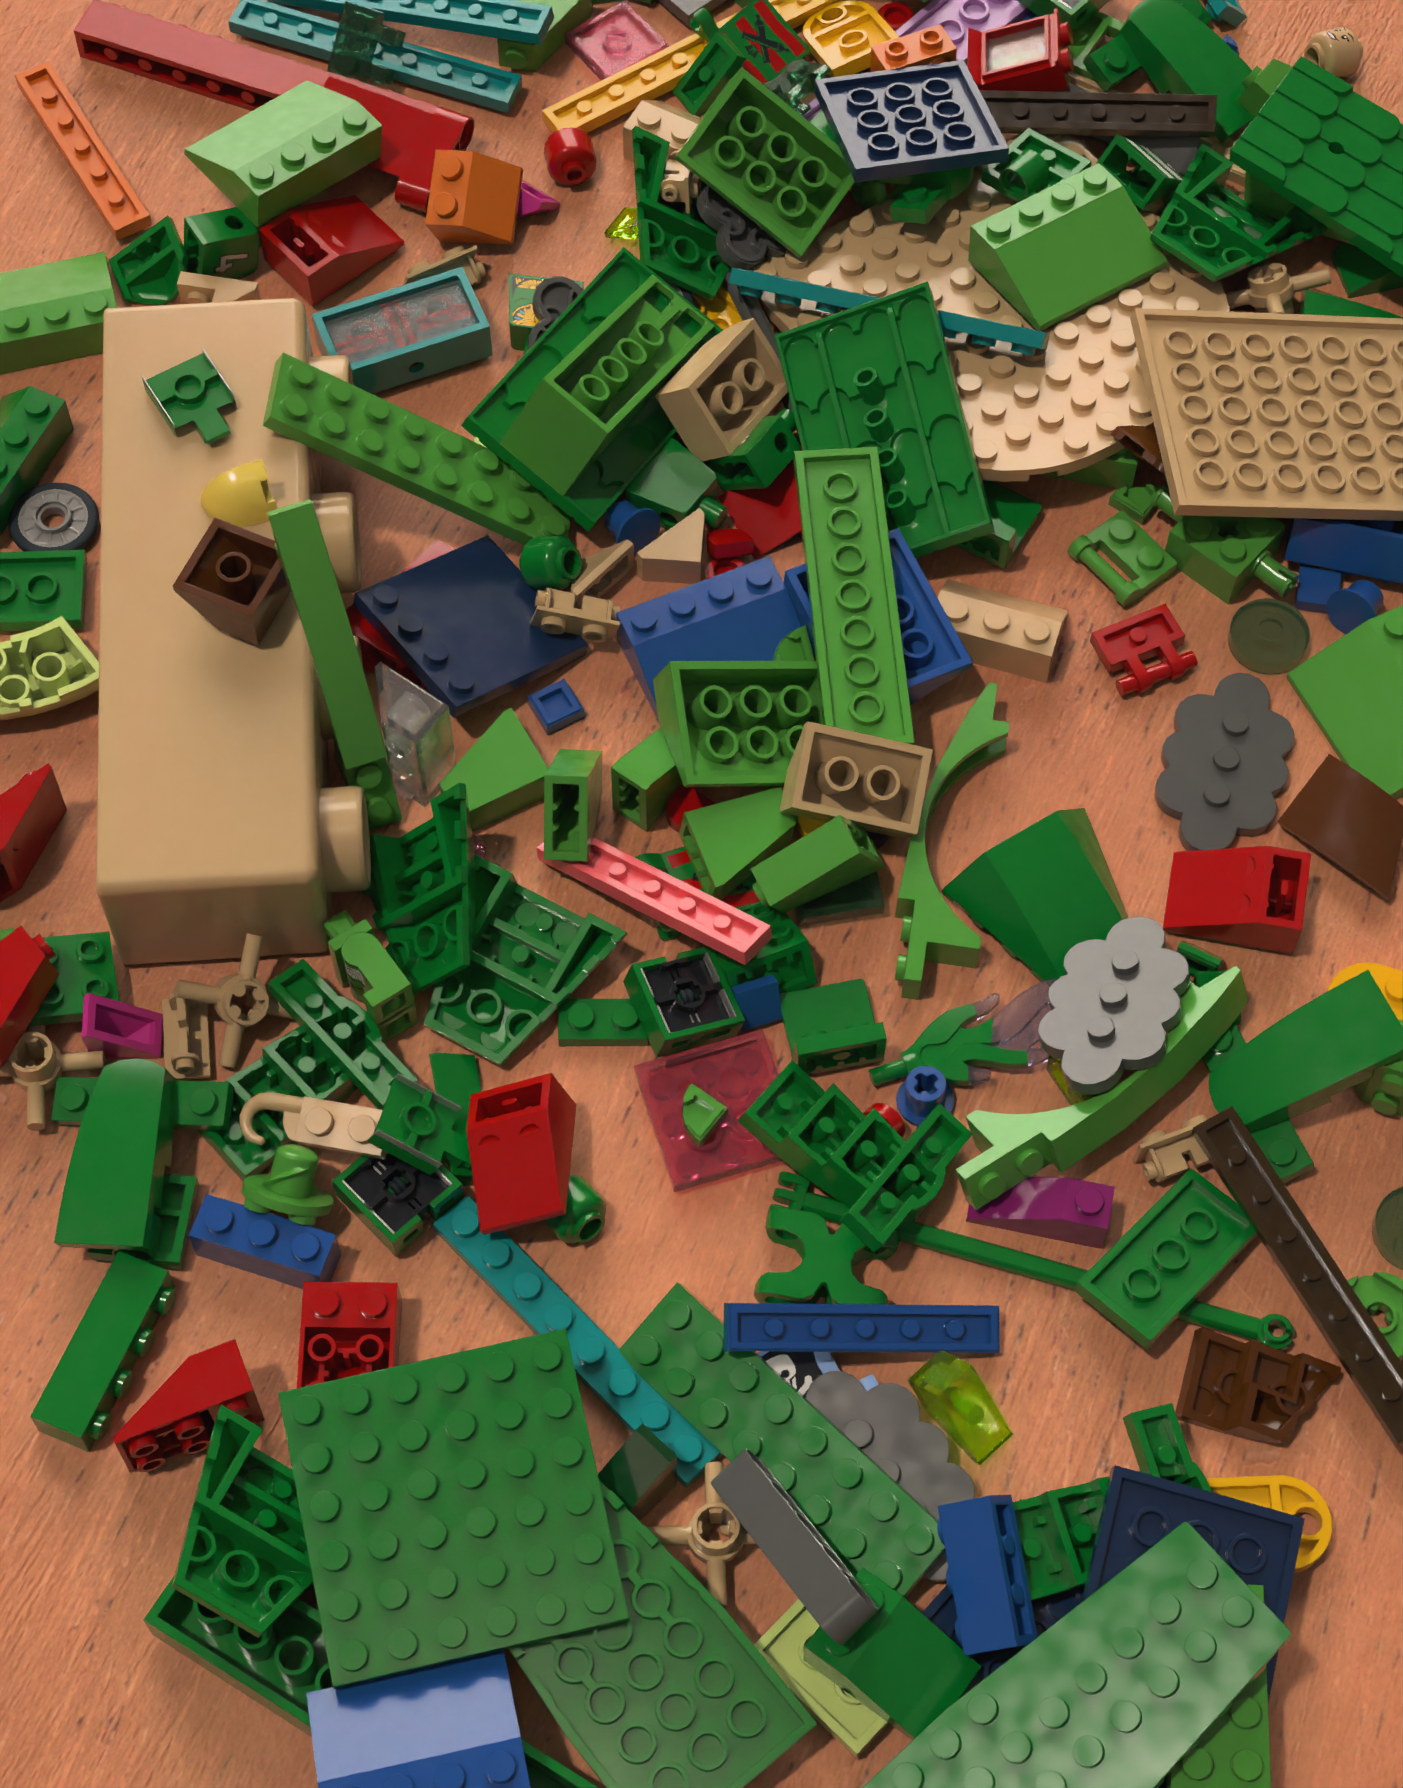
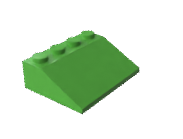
[675,67,855,258]
[184,80,382,228]
[968,163,1168,331]
[0,252,117,374]
[1286,605,1403,800]
[653,661,823,787]

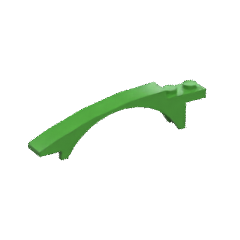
[267,499,402,830]
[895,682,1010,1000]
[955,966,1249,1210]

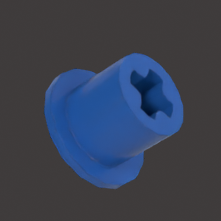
[604,500,661,556]
[1326,580,1384,634]
[896,1066,954,1126]

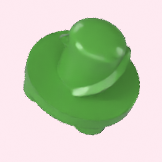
[241,1144,334,1226]

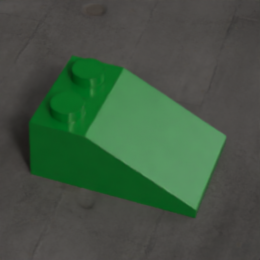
[803,1567,981,1740]

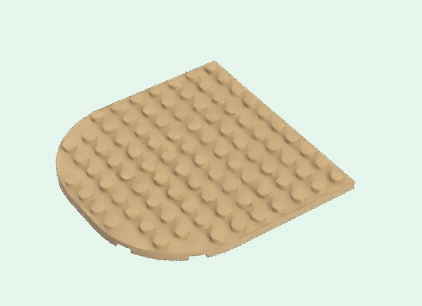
[751,134,1230,482]

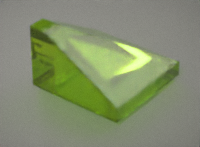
[604,207,639,239]

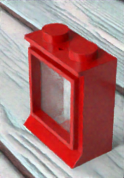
[967,8,1074,92]

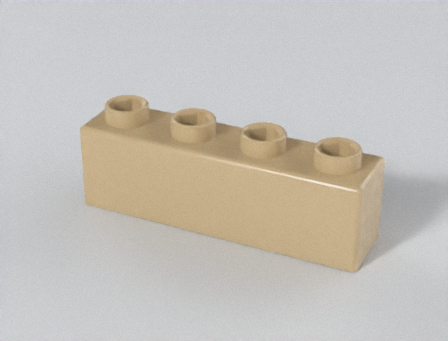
[96,298,371,965]

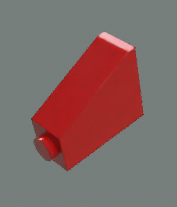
[0,926,59,1068]

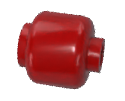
[544,128,597,186]

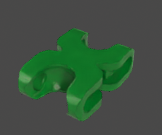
[754,1209,900,1305]

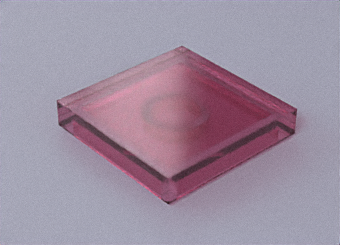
[565,0,669,80]

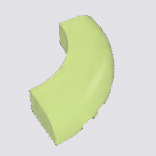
[0,616,99,720]

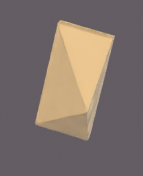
[571,539,634,609]

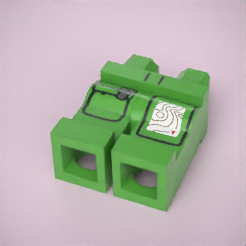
[323,910,419,1044]

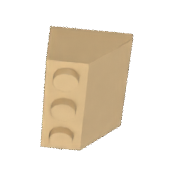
[623,100,702,181]
[938,579,1068,683]
[779,721,933,839]

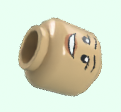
[1304,27,1363,78]

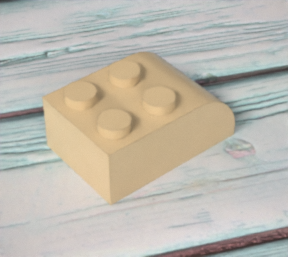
[655,318,788,461]

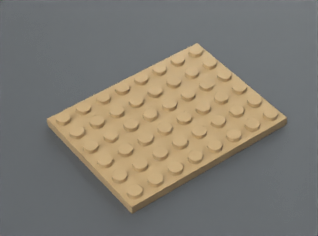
[1130,308,1403,521]

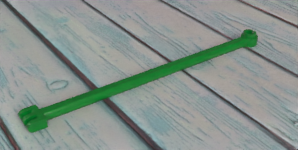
[767,1172,1294,1352]

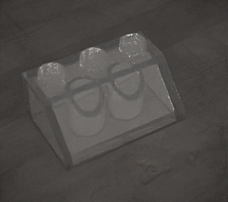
[375,662,456,807]

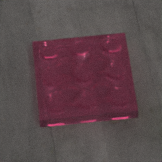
[634,1029,783,1192]

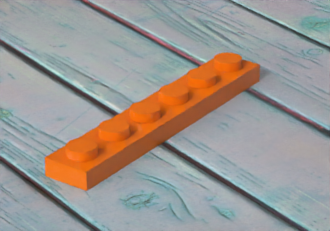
[15,61,152,241]

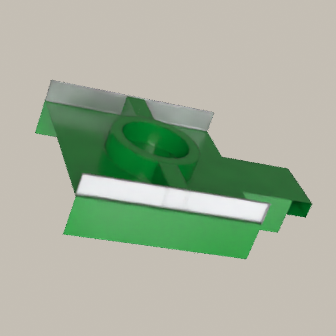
[142,347,237,445]
[367,1073,471,1175]

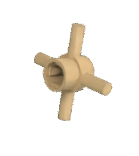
[1226,258,1331,314]
[174,933,293,1068]
[0,1025,105,1131]
[646,1462,756,1608]

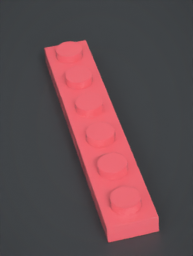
[536,837,772,965]

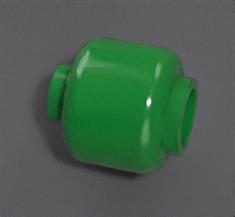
[519,536,582,590]
[543,1175,606,1243]

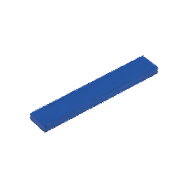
[723,1303,999,1353]

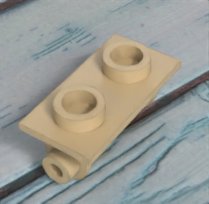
[659,150,701,213]
[403,245,486,286]
[530,588,620,642]
[162,987,211,1080]
[1133,1115,1210,1182]

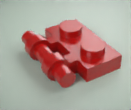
[1090,603,1198,696]

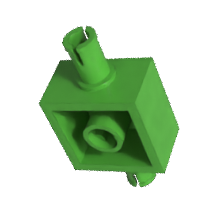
[1151,483,1299,605]

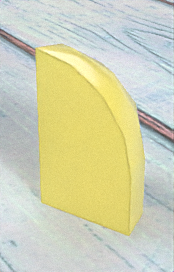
[200,459,277,527]

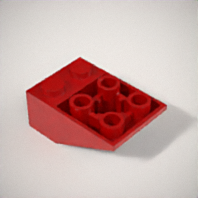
[259,195,405,306]
[0,763,67,902]
[1163,846,1311,954]
[466,1073,577,1235]
[297,1281,402,1388]
[113,1339,265,1473]

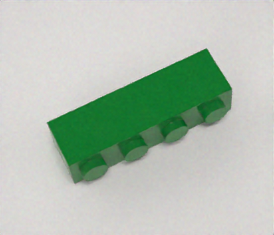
[30,1250,176,1452]

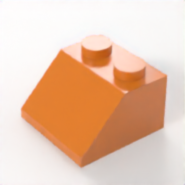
[425,150,524,245]

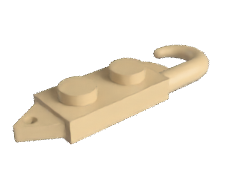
[239,1092,388,1159]

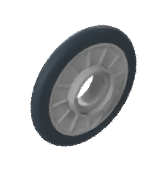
[9,483,99,551]

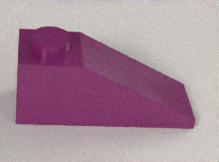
[966,1177,1115,1249]

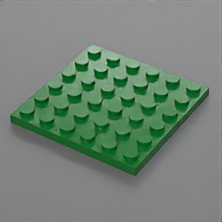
[278,1328,629,1689]

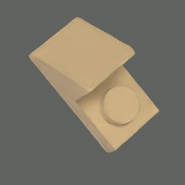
[177,271,261,304]

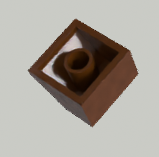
[173,518,291,646]

